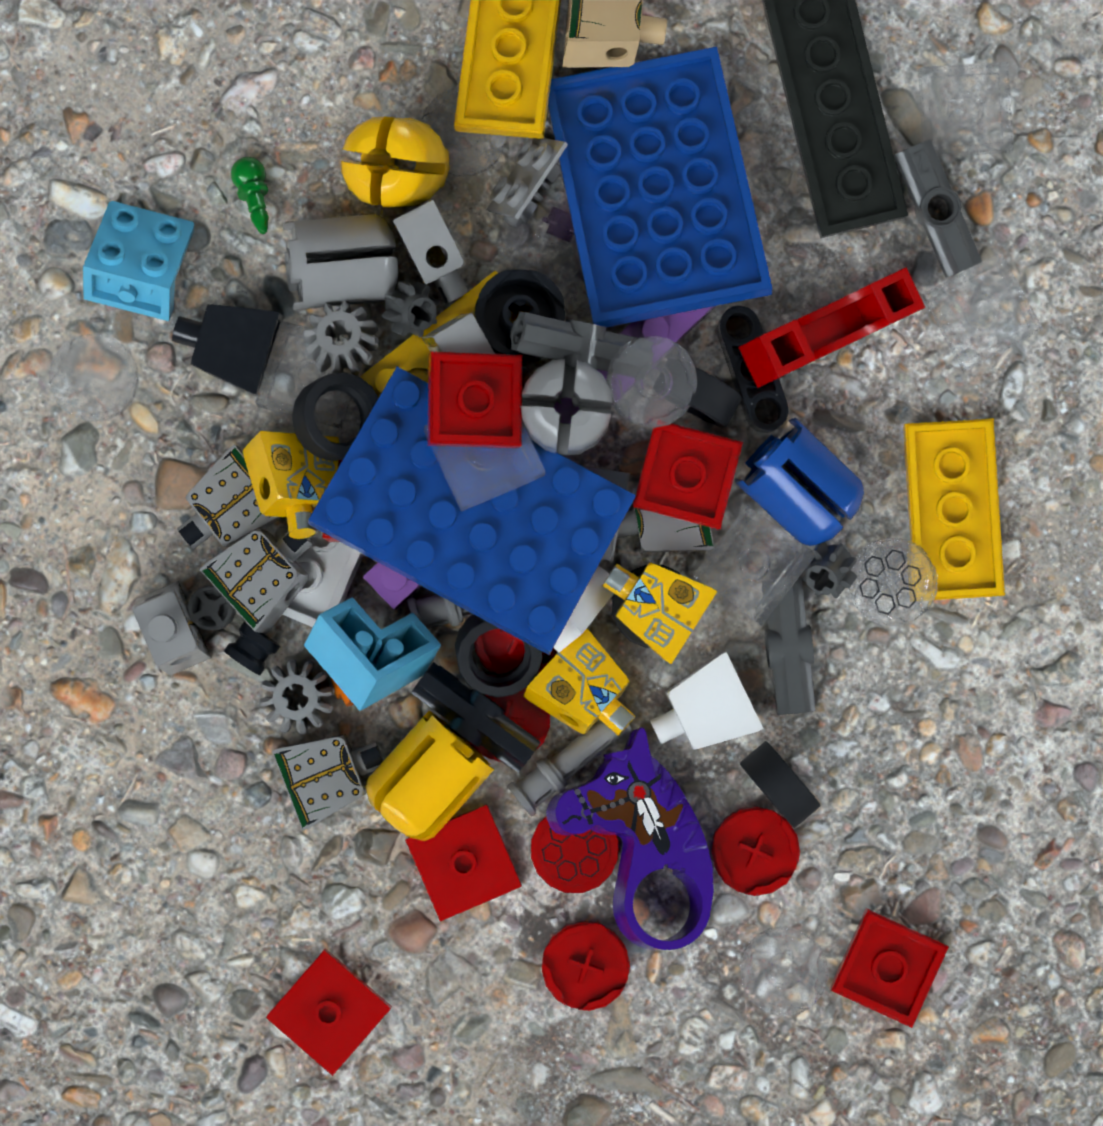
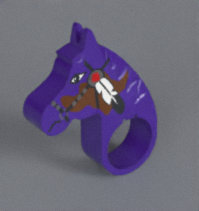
[546,728,714,950]

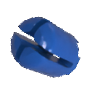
[735,417,864,546]

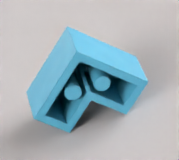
[304,597,441,711]

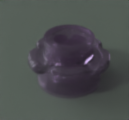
[542,206,575,243]

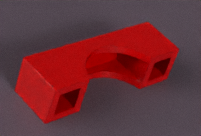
[738,267,926,388]

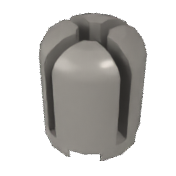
[283,214,399,310]
[521,359,613,456]

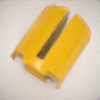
[341,116,450,207]
[365,710,494,841]

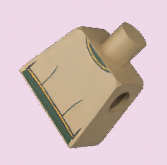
[562,0,667,68]

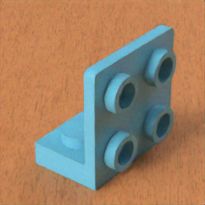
[83,201,194,321]

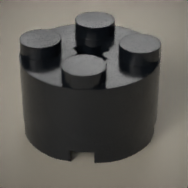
[473,269,565,366]

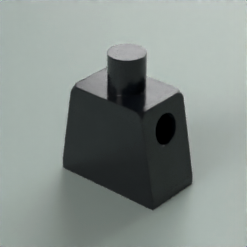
[172,304,284,398]

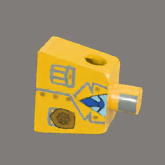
[243,431,339,539]
[602,562,718,664]
[523,629,636,736]

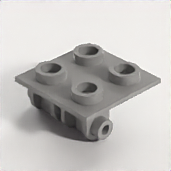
[486,138,568,229]

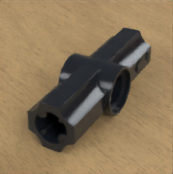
[411,662,541,773]

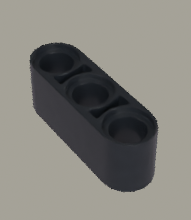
[717,306,789,433]

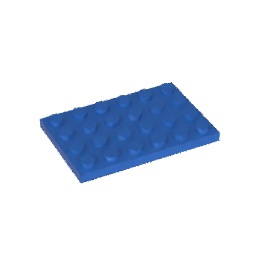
[548,47,772,327]
[308,366,636,655]

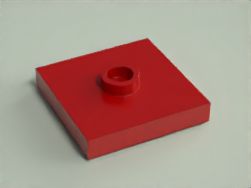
[428,352,522,448]
[632,419,743,530]
[405,804,522,922]
[829,908,949,1028]
[266,948,392,1076]

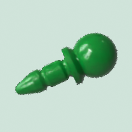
[231,157,269,234]

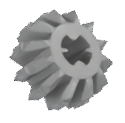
[303,300,380,376]
[259,659,335,735]

